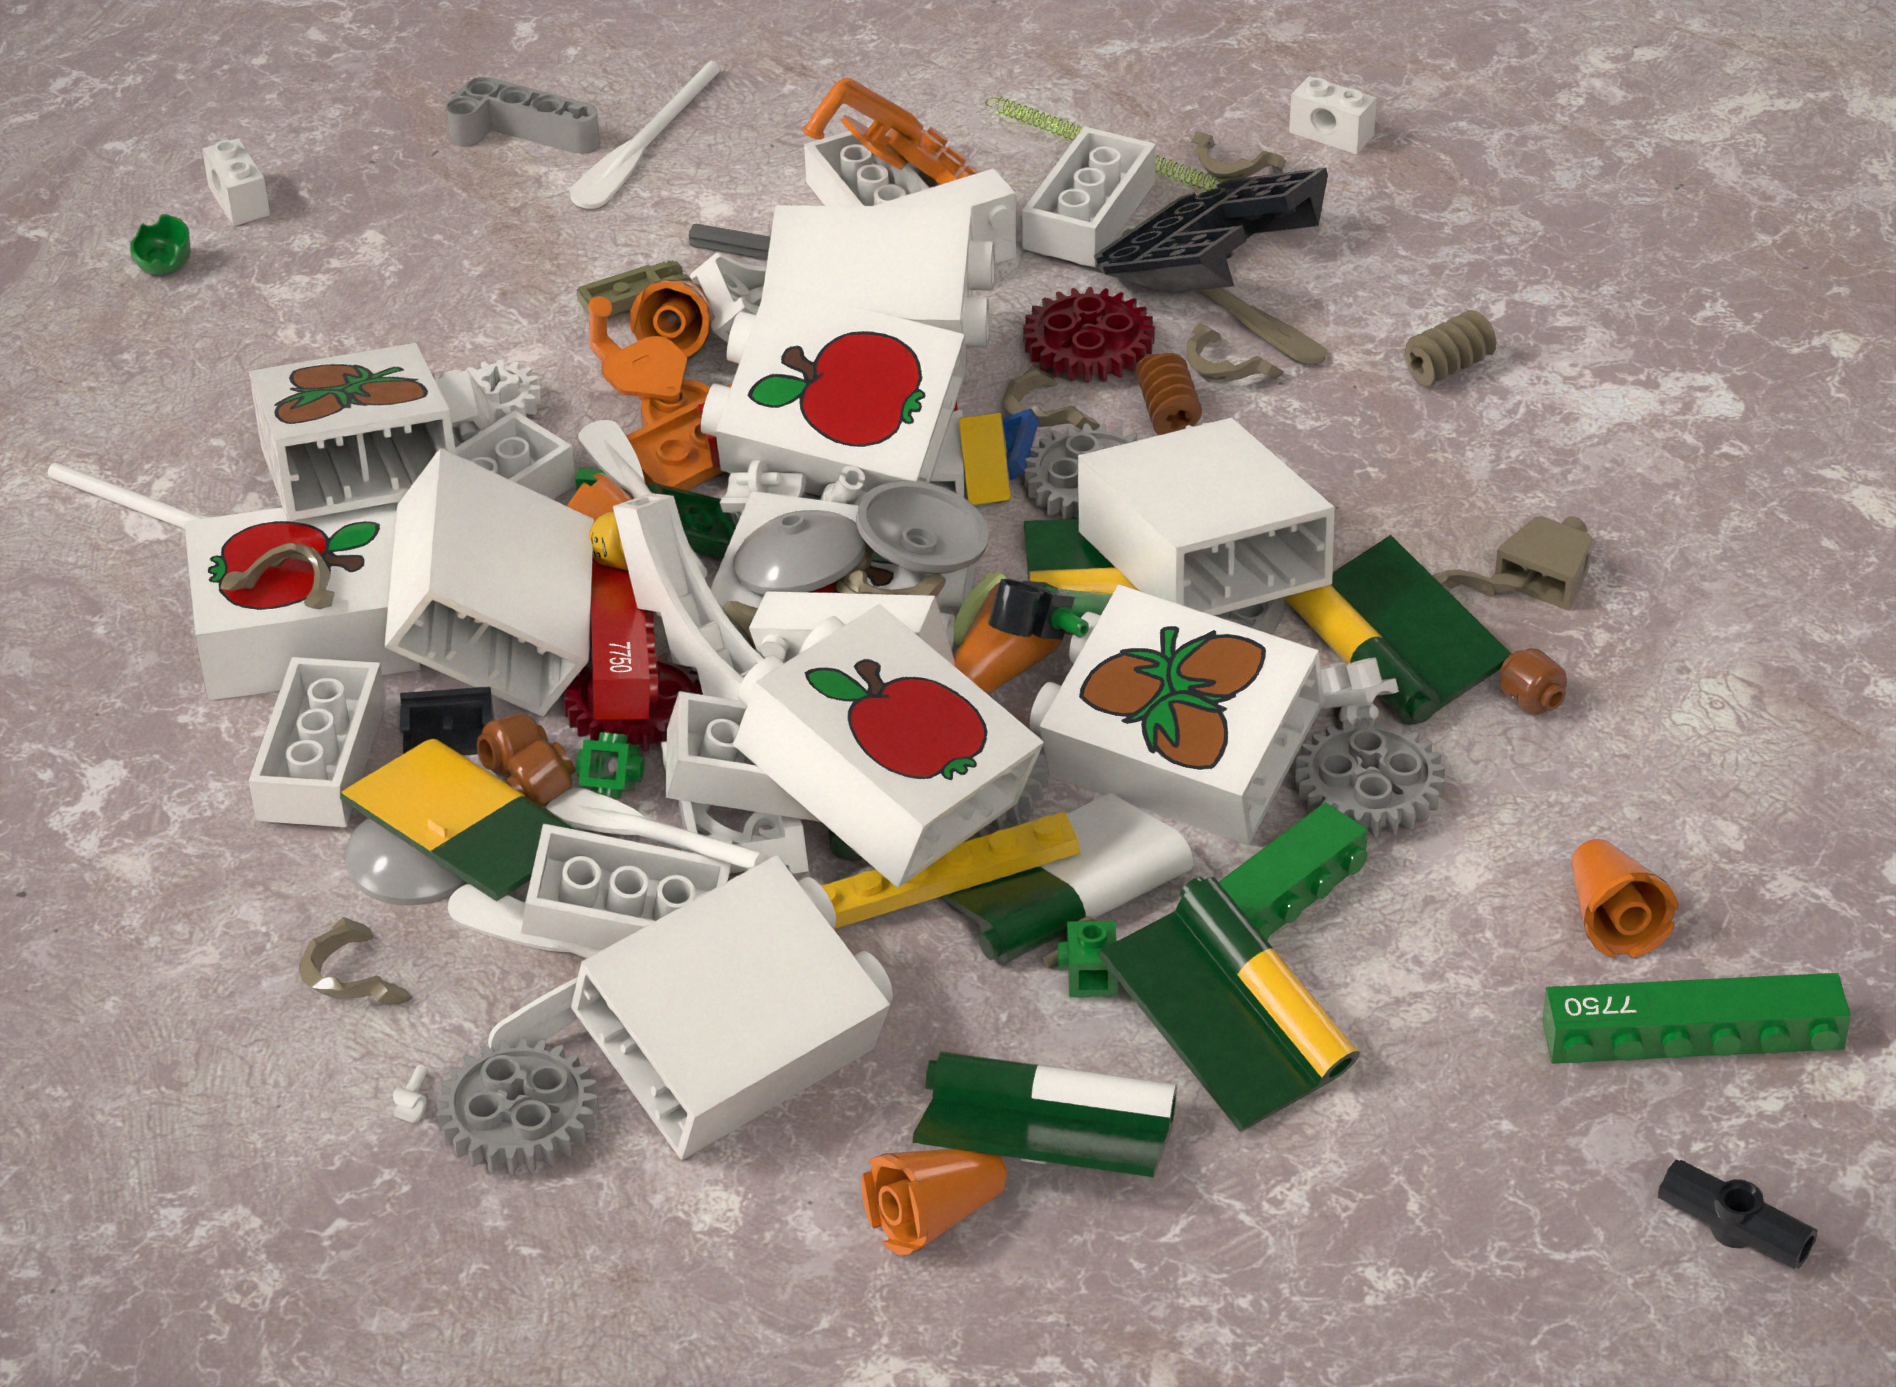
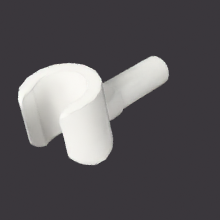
[393,1065,428,1124]

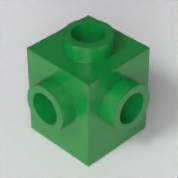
[576,732,645,799]
[1058,921,1118,997]

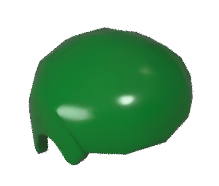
[130,214,190,275]

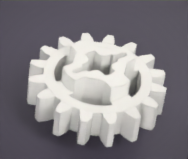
[466,360,542,422]

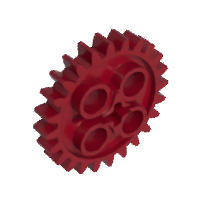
[1023,287,1155,383]
[564,652,703,752]

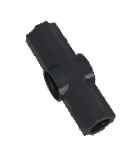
[1658,1159,1818,1269]

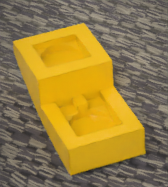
[959,412,1012,505]

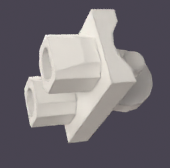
[720,460,807,520]
[1321,658,1399,727]

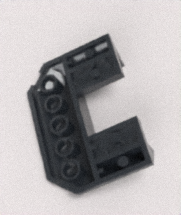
[1093,167,1328,293]

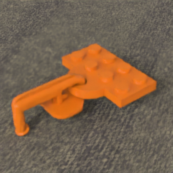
[802,78,980,185]
[588,296,732,491]

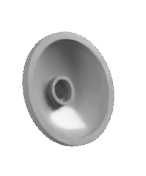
[856,481,989,574]
[734,510,866,594]
[345,818,469,905]

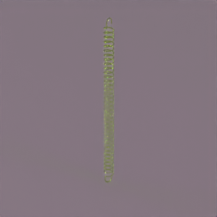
[985,97,1226,191]

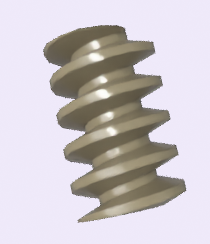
[1405,310,1497,387]

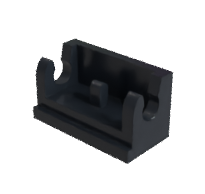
[400,687,495,755]

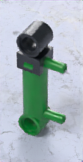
[988,579,1113,640]

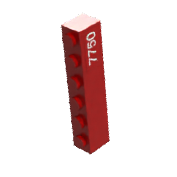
[590,557,658,720]

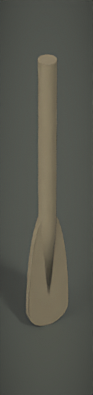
[1122,229,1327,364]

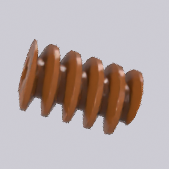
[1135,353,1202,436]

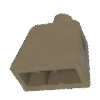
[1495,516,1593,611]

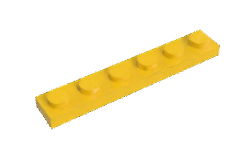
[821,811,1081,929]

